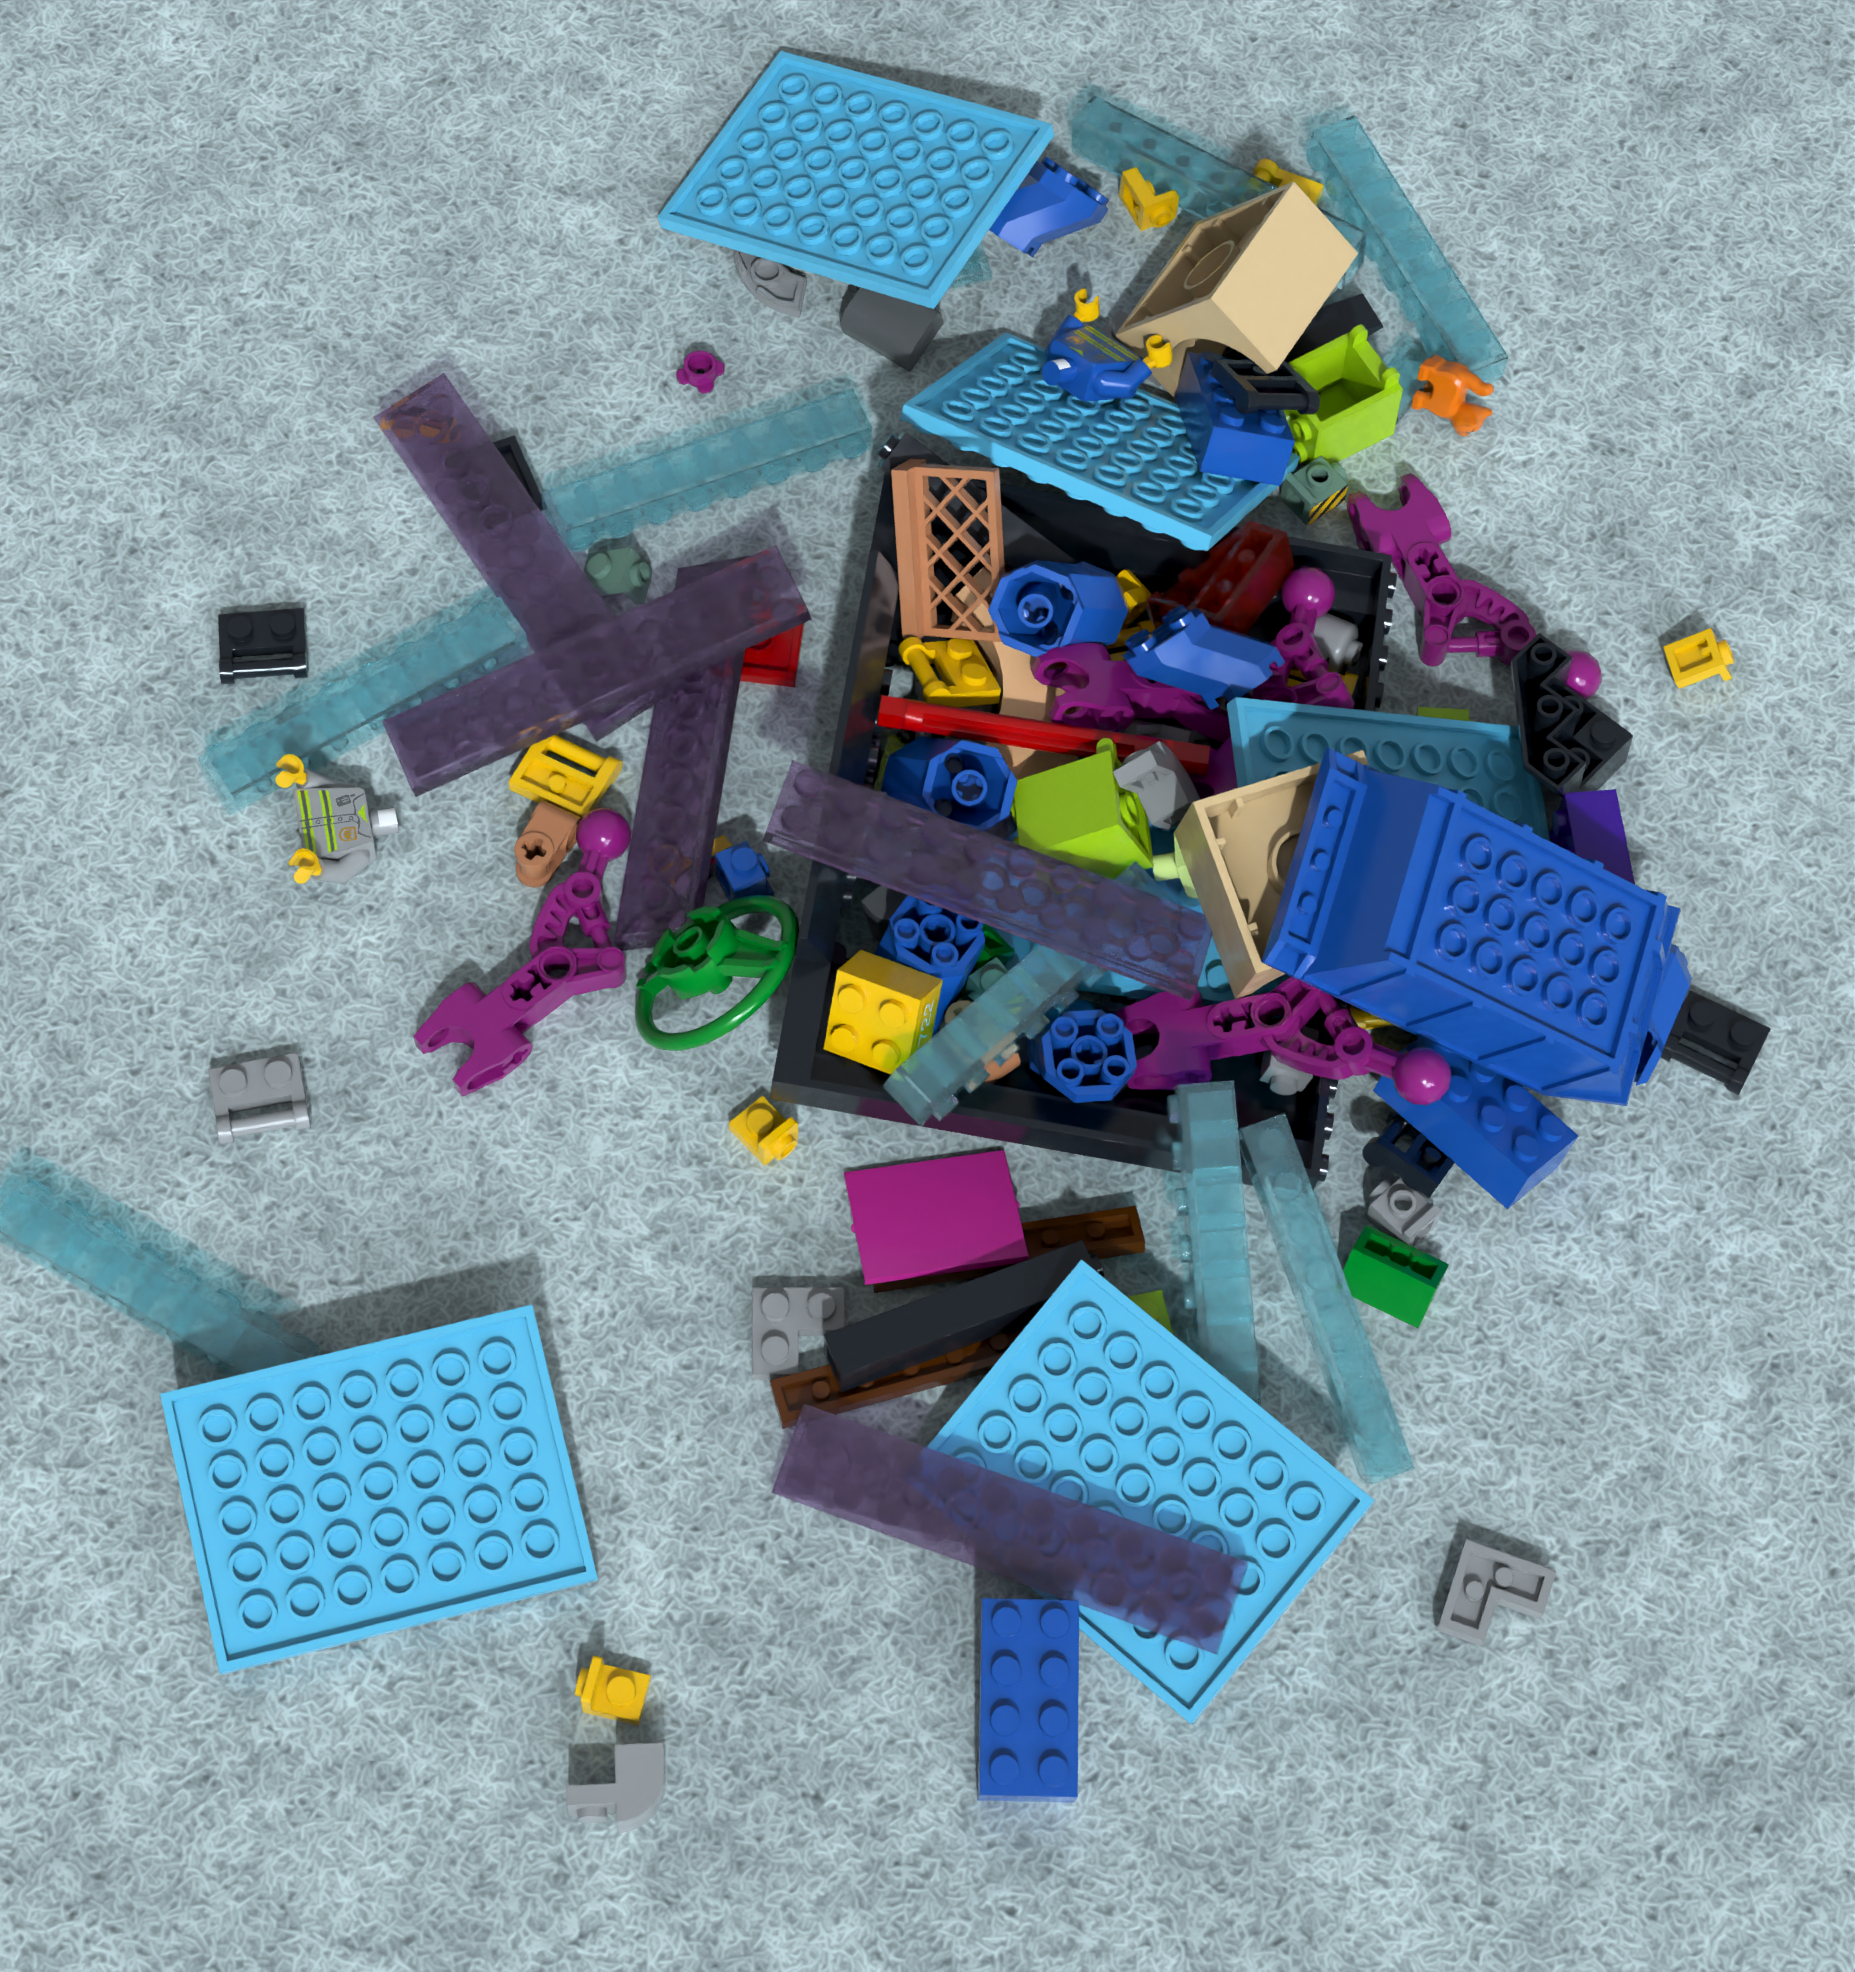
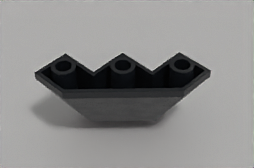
[1511,633,1633,798]

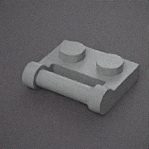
[208,1052,311,1145]

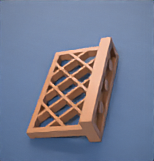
[891,459,1005,642]

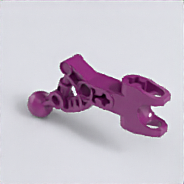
[1347,473,1602,700]
[1188,566,1354,799]
[1031,643,1252,743]
[413,807,631,1097]
[1116,977,1451,1105]

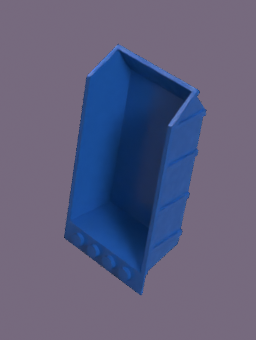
[1262,747,1681,1106]

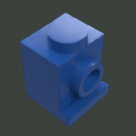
[715,841,774,901]

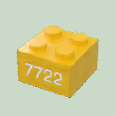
[823,950,943,1080]

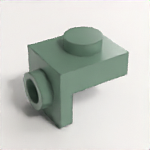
[580,547,652,604]

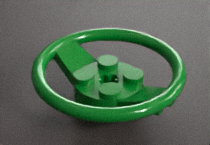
[635,895,799,1051]

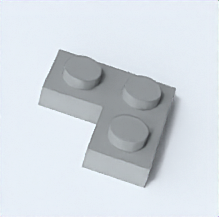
[752,1287,845,1380]
[1436,1539,1556,1647]

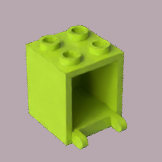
[1283,324,1403,466]
[1011,738,1154,897]

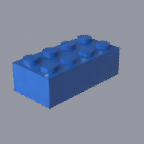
[1175,351,1295,486]
[1373,1037,1579,1210]
[977,1598,1079,1803]

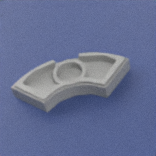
[733,250,807,318]

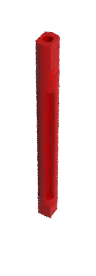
[877,695,1210,776]

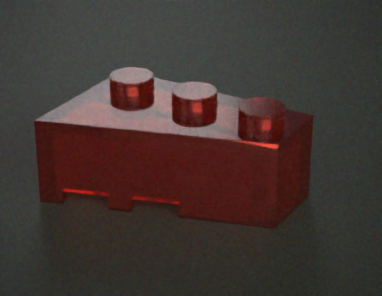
[1147,521,1295,635]

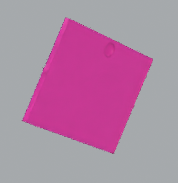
[844,1150,1029,1285]

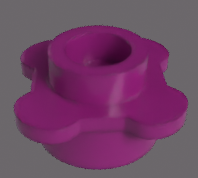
[676,350,725,394]

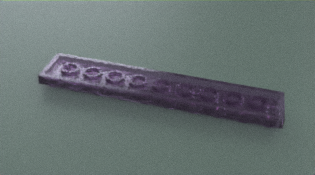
[373,373,668,742]
[382,545,812,797]
[613,555,759,951]
[762,760,1213,1001]
[771,1404,1249,1655]

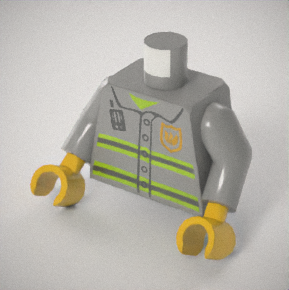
[275,754,399,884]

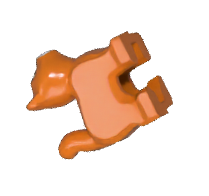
[1411,355,1494,436]

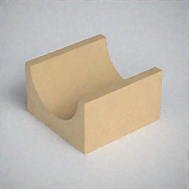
[1115,182,1358,400]
[1174,750,1369,999]

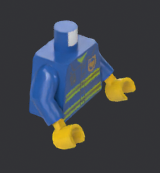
[1042,289,1173,402]

